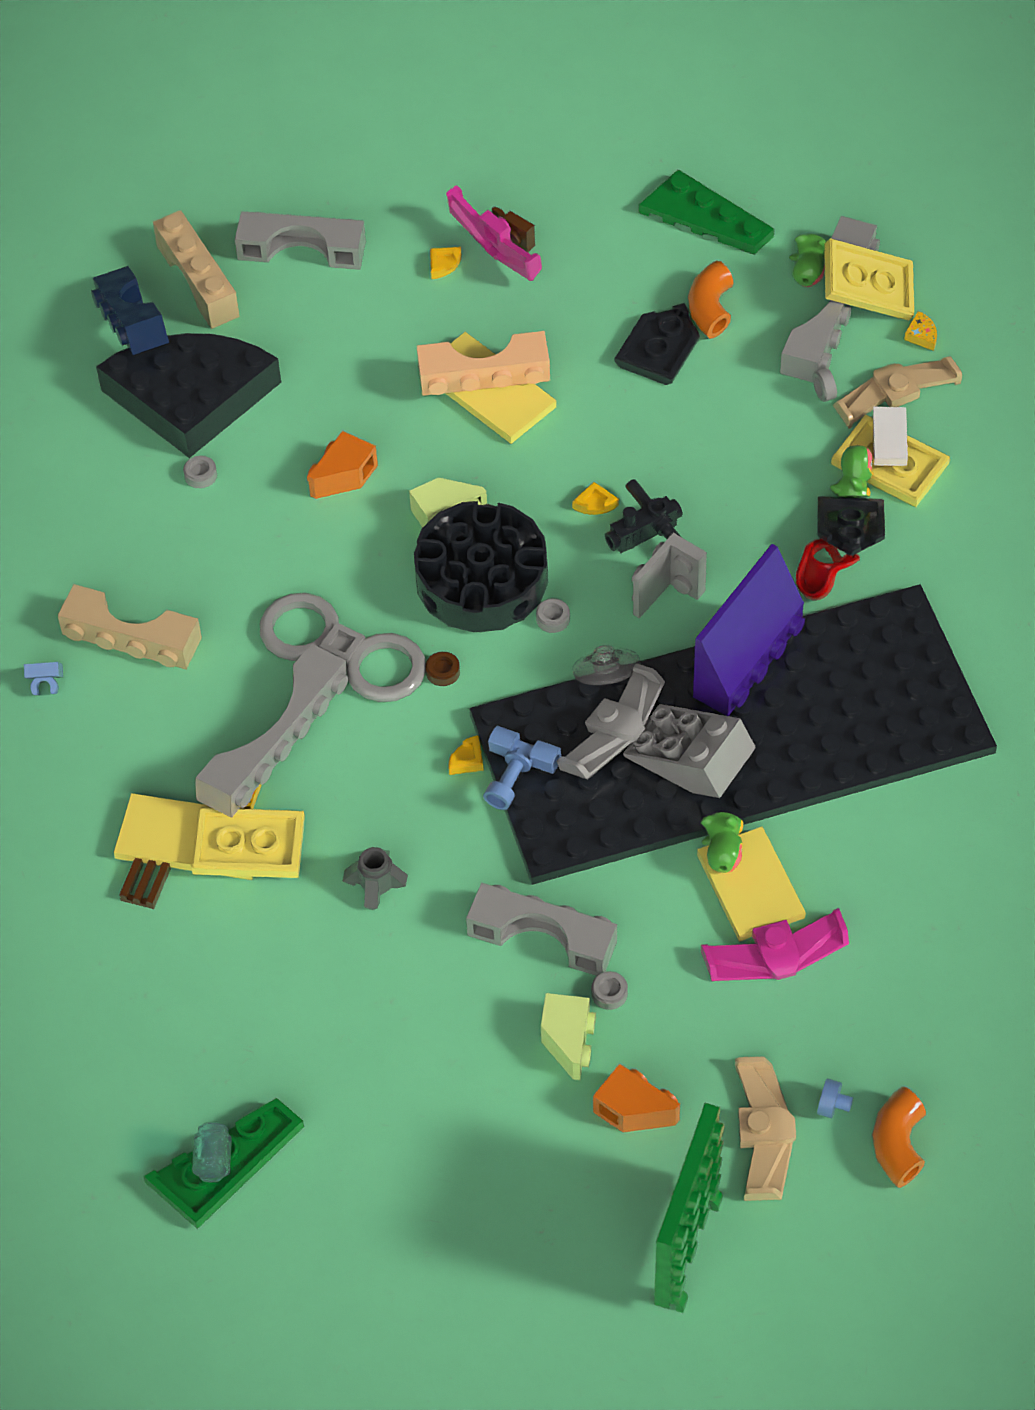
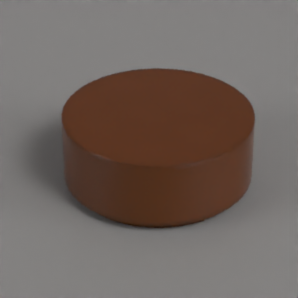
[426,652,460,686]

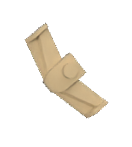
[833,356,962,428]
[735,1057,796,1201]

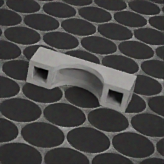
[235,211,366,270]
[466,883,617,976]

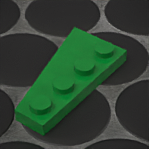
[639,169,774,255]
[143,1098,304,1229]

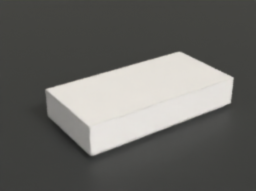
[873,407,908,466]

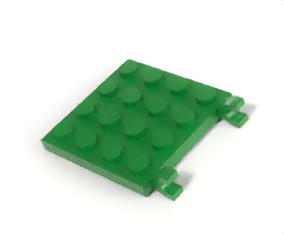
[654,1103,725,1313]

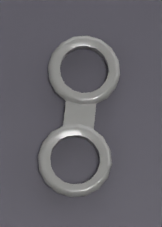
[260,593,426,702]

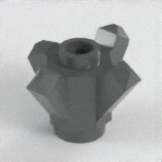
[343,847,408,910]

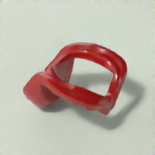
[796,538,860,601]

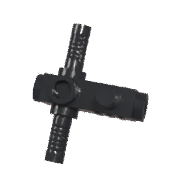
[605,479,683,553]

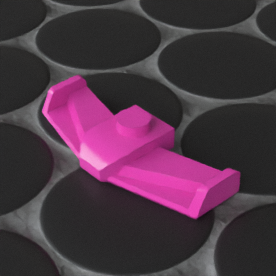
[446,185,542,281]
[701,908,849,981]

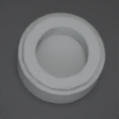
[813,368,837,402]
[183,456,217,488]
[536,599,570,633]
[591,972,628,1010]

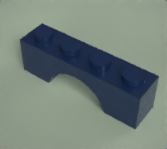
[91,266,169,355]

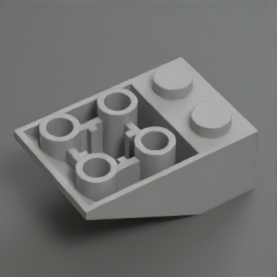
[623,704,756,798]

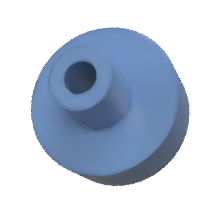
[817,1078,853,1118]

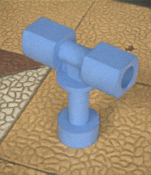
[483,725,561,810]

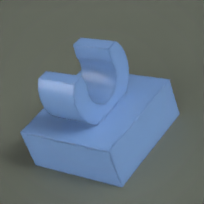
[24,662,63,696]

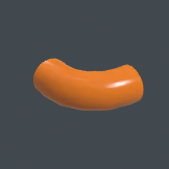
[688,260,733,339]
[872,1087,926,1188]

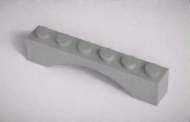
[780,216,880,382]
[195,643,348,818]

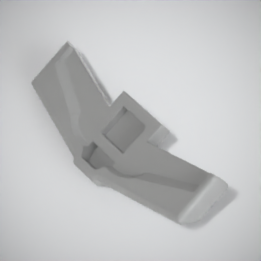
[556,664,665,779]

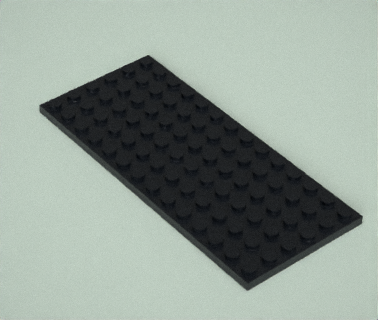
[469,584,997,885]

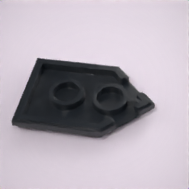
[614,303,700,385]
[817,496,885,556]

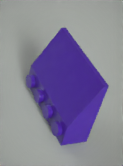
[693,544,805,716]

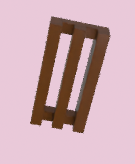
[119,858,171,909]

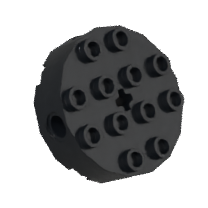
[414,501,548,632]

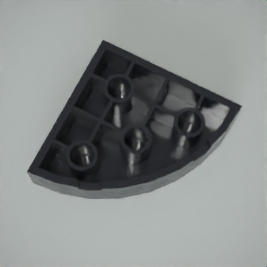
[96,333,281,458]

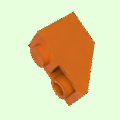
[307,431,378,499]
[593,1064,680,1133]

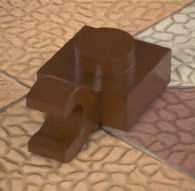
[492,207,535,252]

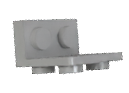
[632,533,707,618]

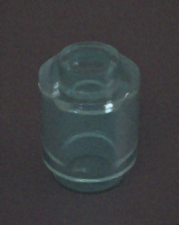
[192,1123,232,1182]

